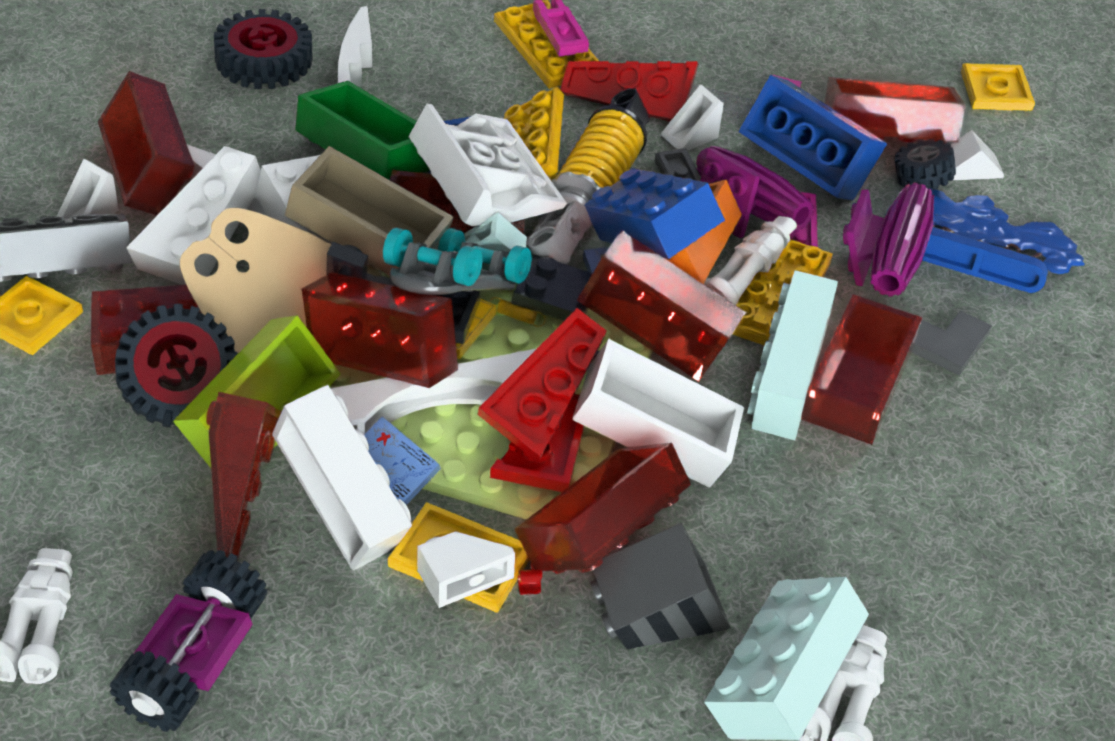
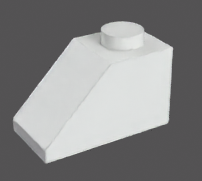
[417,531,515,608]

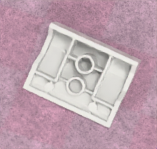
[409,104,567,226]

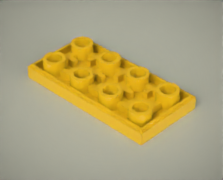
[494,0,599,89]
[504,87,564,177]
[719,239,833,345]

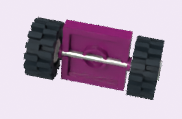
[109,550,267,732]

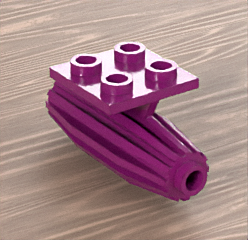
[696,145,814,238]
[843,183,934,297]

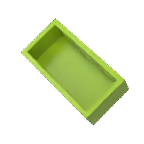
[173,315,341,480]

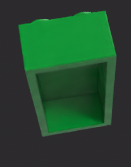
[295,81,430,183]

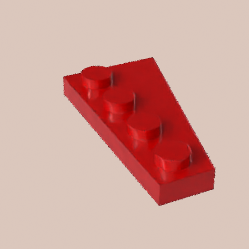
[560,61,699,122]
[477,308,607,463]

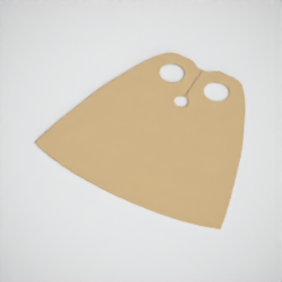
[180,208,382,356]

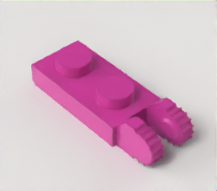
[533,0,589,57]

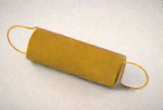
[490,297,545,327]

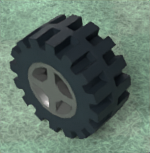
[894,139,956,190]

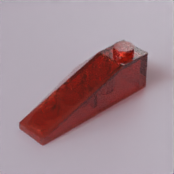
[206,392,282,561]

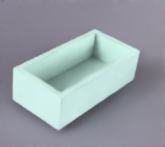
[747,270,838,440]
[704,577,869,740]

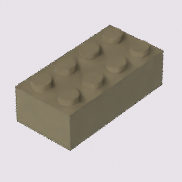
[285,146,453,275]

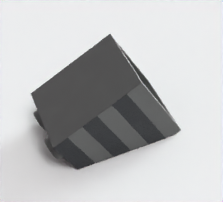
[590,523,731,649]

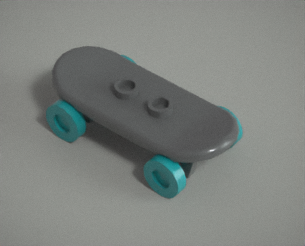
[383,227,532,295]

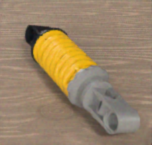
[527,88,650,265]

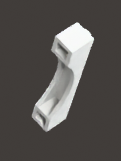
[330,348,537,434]

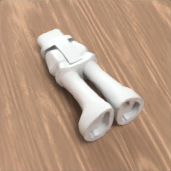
[688,216,797,314]
[0,548,73,684]
[799,625,887,741]

